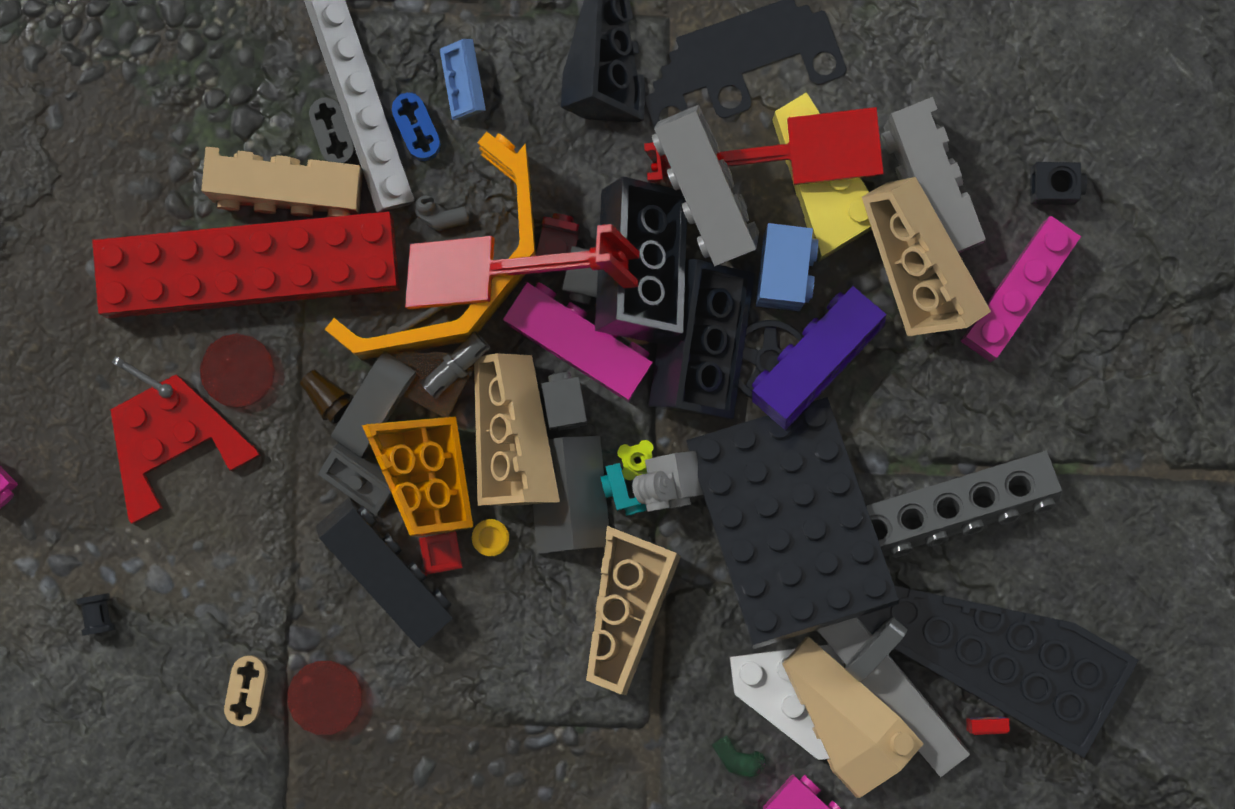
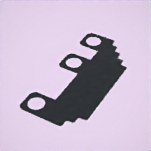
[645,0,846,128]

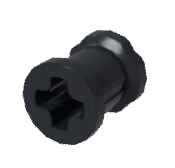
[76,593,116,636]

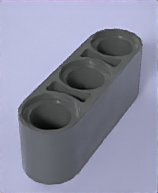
[331,351,417,458]

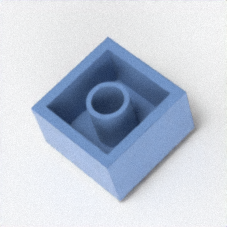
[756,223,819,311]

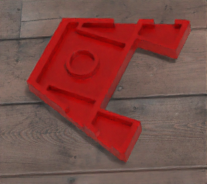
[110,374,261,524]

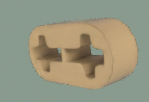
[224,655,267,726]

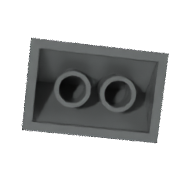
[533,436,609,554]

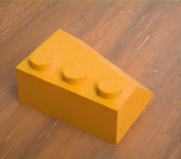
[362,417,473,537]

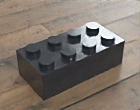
[595,176,687,344]

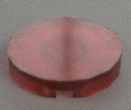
[200,333,275,408]
[288,661,362,735]

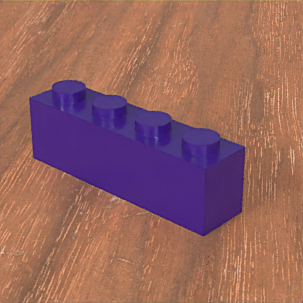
[752,286,886,430]

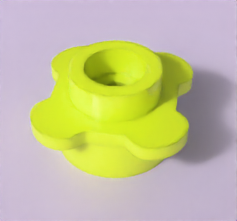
[617,440,654,480]

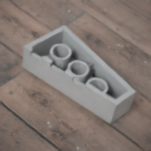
[881,97,986,254]
[652,105,759,266]

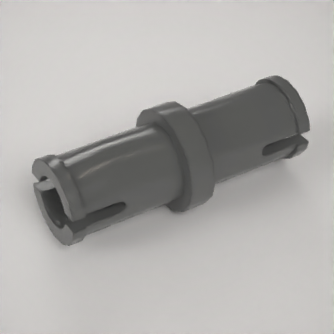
[420,331,491,400]

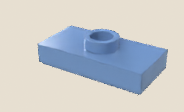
[440,39,486,120]

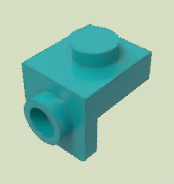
[600,463,647,516]

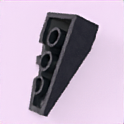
[561,0,645,122]

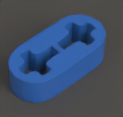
[392,92,441,161]

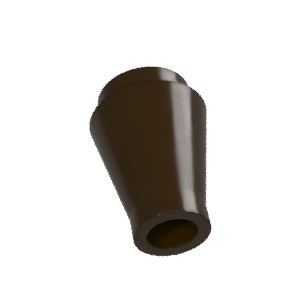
[300,370,351,424]

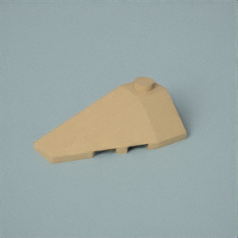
[782,637,924,798]

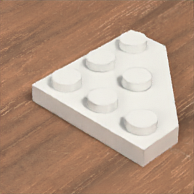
[729,644,844,760]

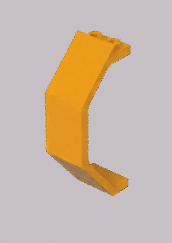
[325,131,536,360]

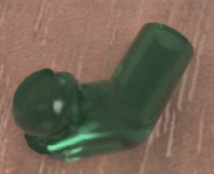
[711,735,766,777]

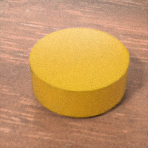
[472,519,509,556]

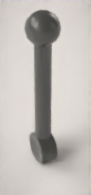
[387,305,454,334]
[112,356,173,398]

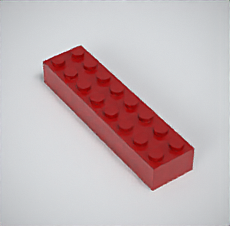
[92,211,400,319]

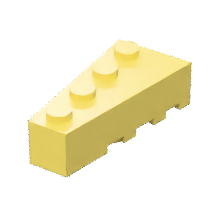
[772,92,872,262]

